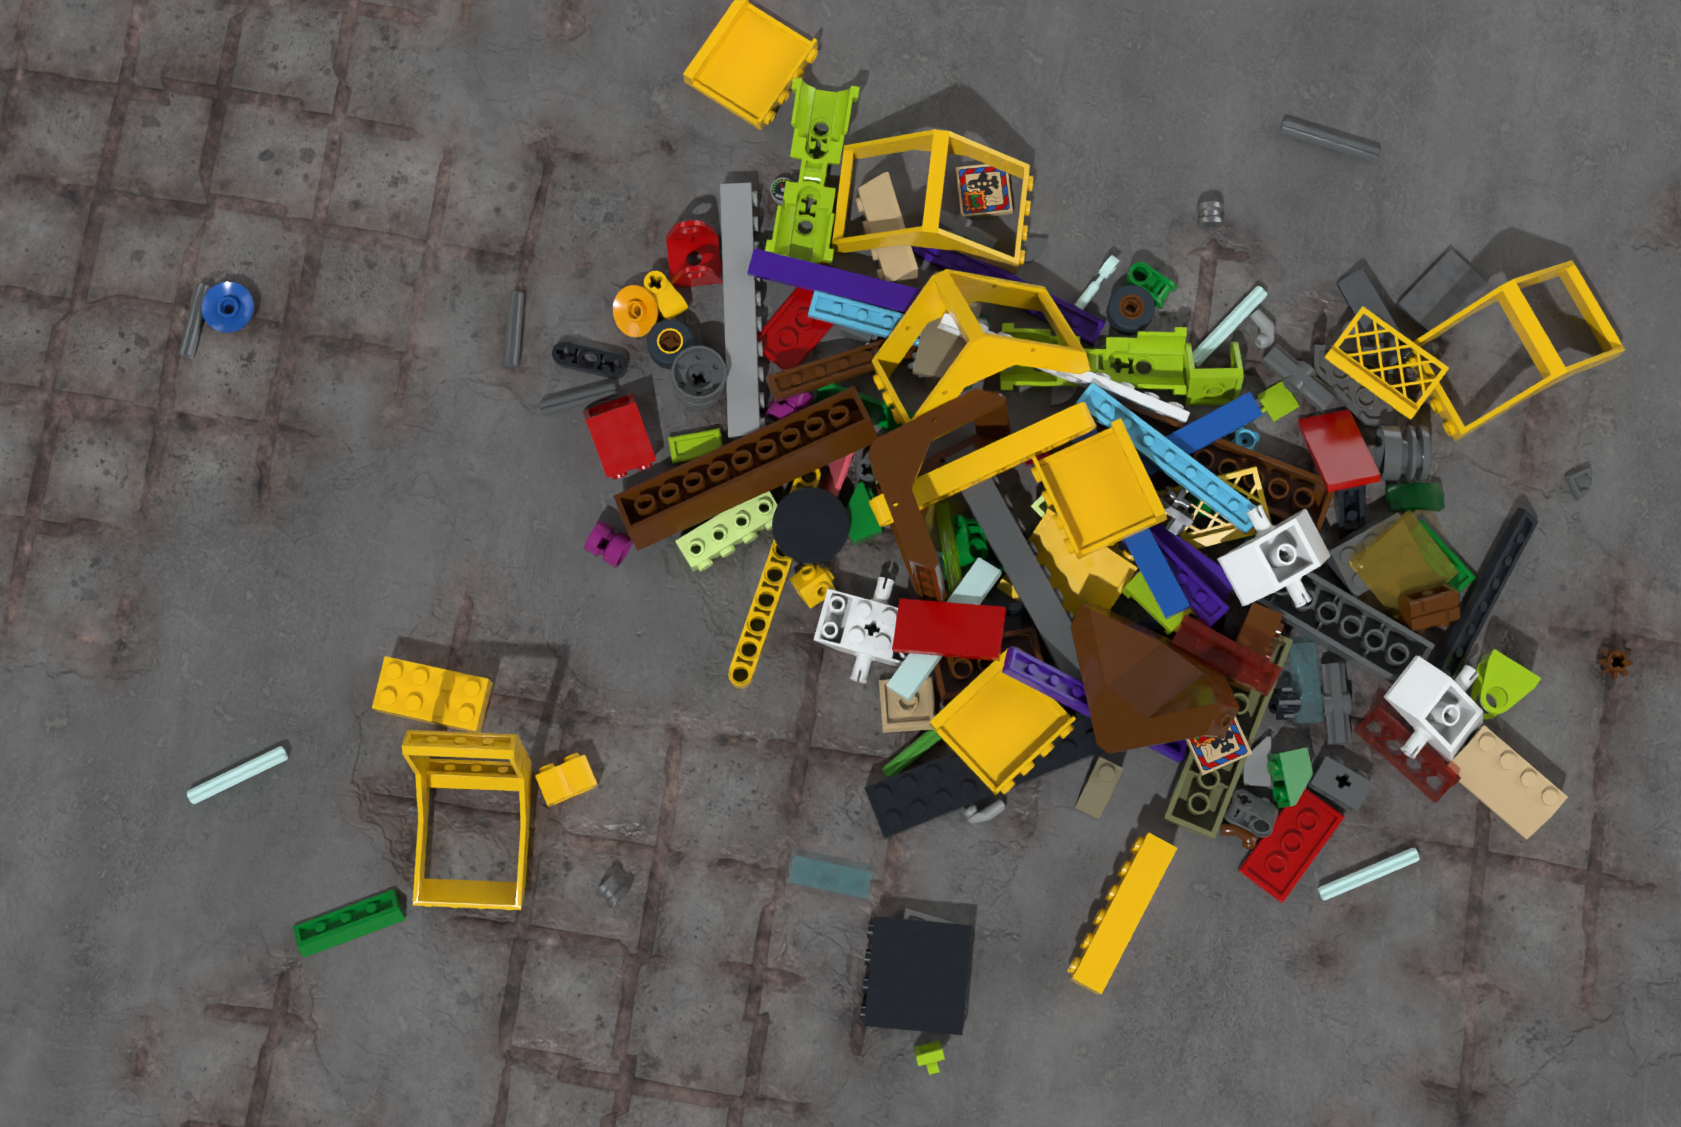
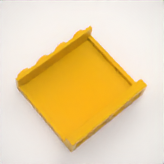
[683,0,819,130]
[1031,418,1167,560]
[997,505,1138,617]
[929,650,1076,795]

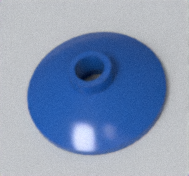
[202,282,254,333]

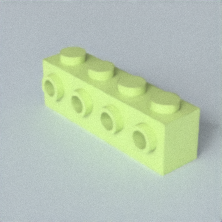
[675,491,778,572]

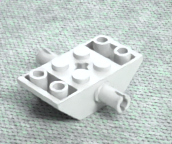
[1218,504,1331,608]
[814,577,909,684]
[1384,655,1483,763]

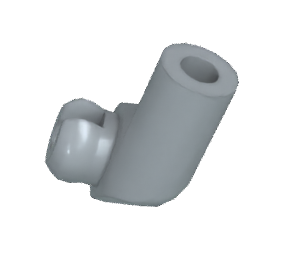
[1251,309,1275,349]
[964,799,1006,824]

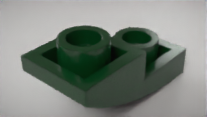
[1385,483,1445,514]

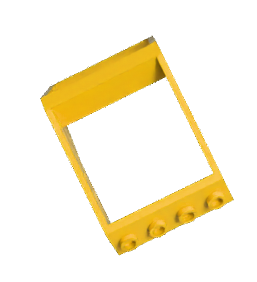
[832,129,1034,273]
[1406,260,1625,442]
[872,269,1091,425]
[402,730,532,910]

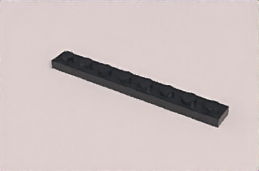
[1434,507,1538,680]

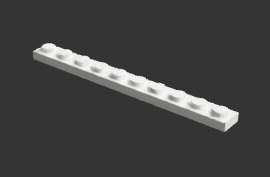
[937,313,1190,424]

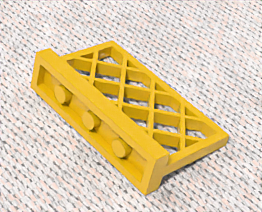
[1324,306,1449,420]
[1156,466,1272,549]

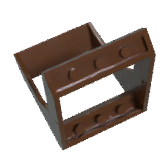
[868,388,1011,602]

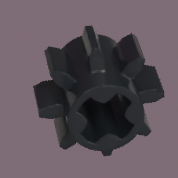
[1268,687,1301,720]

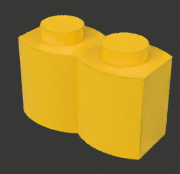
[535,753,598,807]

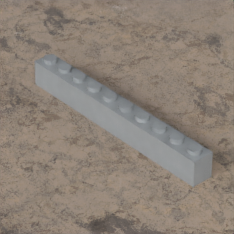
[720,183,765,443]

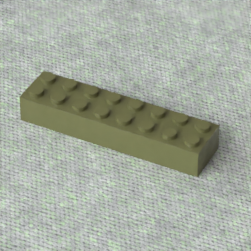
[1161,620,1293,841]

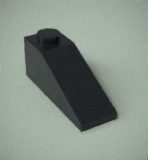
[1333,485,1366,540]

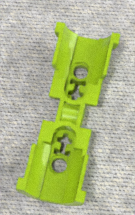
[765,77,860,265]
[1000,323,1187,395]

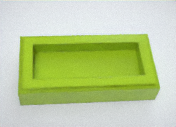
[668,428,723,465]

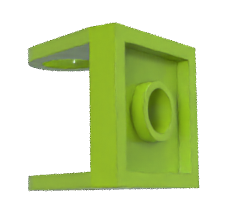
[1183,342,1244,406]
[1470,649,1541,720]

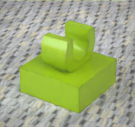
[913,1040,945,1075]

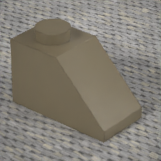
[1074,757,1124,819]

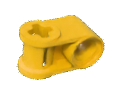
[644,271,688,320]

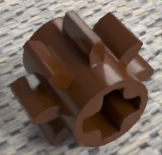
[1596,646,1633,680]

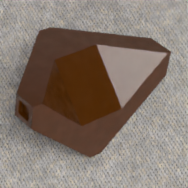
[1070,603,1240,753]

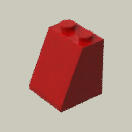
[583,393,657,479]

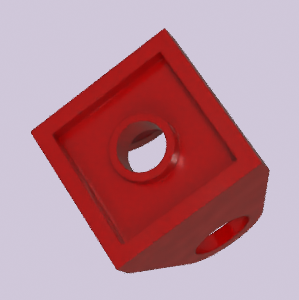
[666,220,723,289]

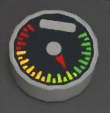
[770,177,793,205]

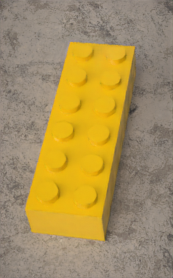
[1067,832,1177,995]

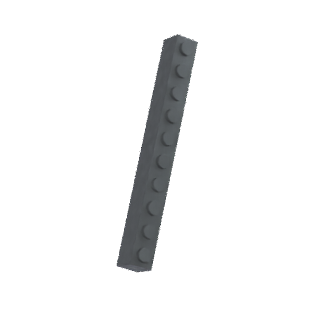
[944,444,1083,682]

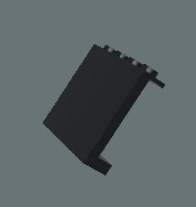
[859,916,972,1035]

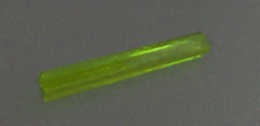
[935,500,962,596]

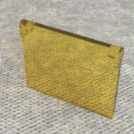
[1349,510,1458,624]

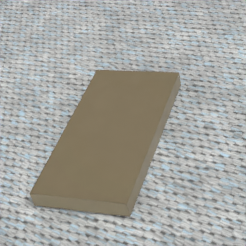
[912,271,982,380]

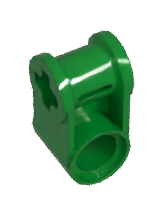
[1126,262,1177,309]
[951,514,988,567]

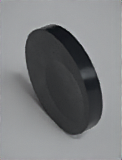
[772,487,849,565]

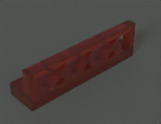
[1171,615,1282,697]
[1354,705,1461,804]

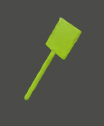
[1257,381,1300,422]

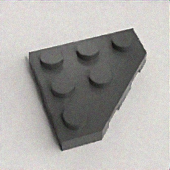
[1313,345,1393,427]

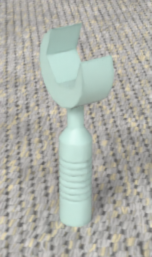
[1074,255,1120,310]

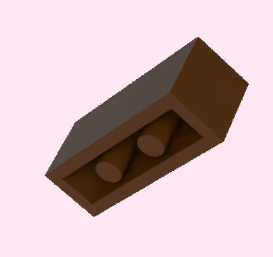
[1222,602,1284,692]

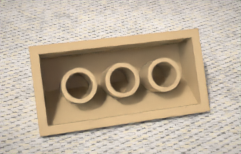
[855,172,918,286]
[1443,725,1568,840]

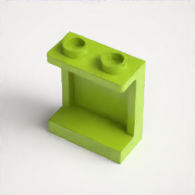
[1121,571,1196,635]

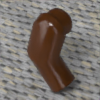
[1220,822,1258,849]

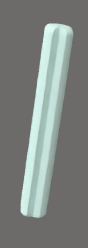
[1192,286,1267,366]
[187,746,288,804]
[1318,848,1420,900]

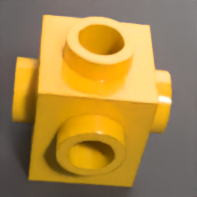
[789,565,836,609]

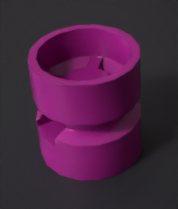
[766,392,813,422]
[584,520,633,568]

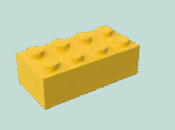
[372,656,493,733]

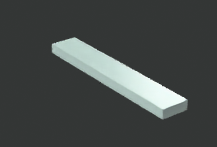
[887,558,1002,702]

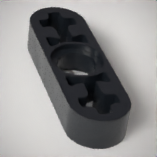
[552,342,627,379]

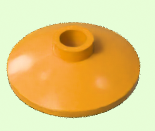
[613,285,658,337]

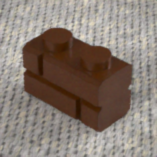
[1398,583,1460,634]

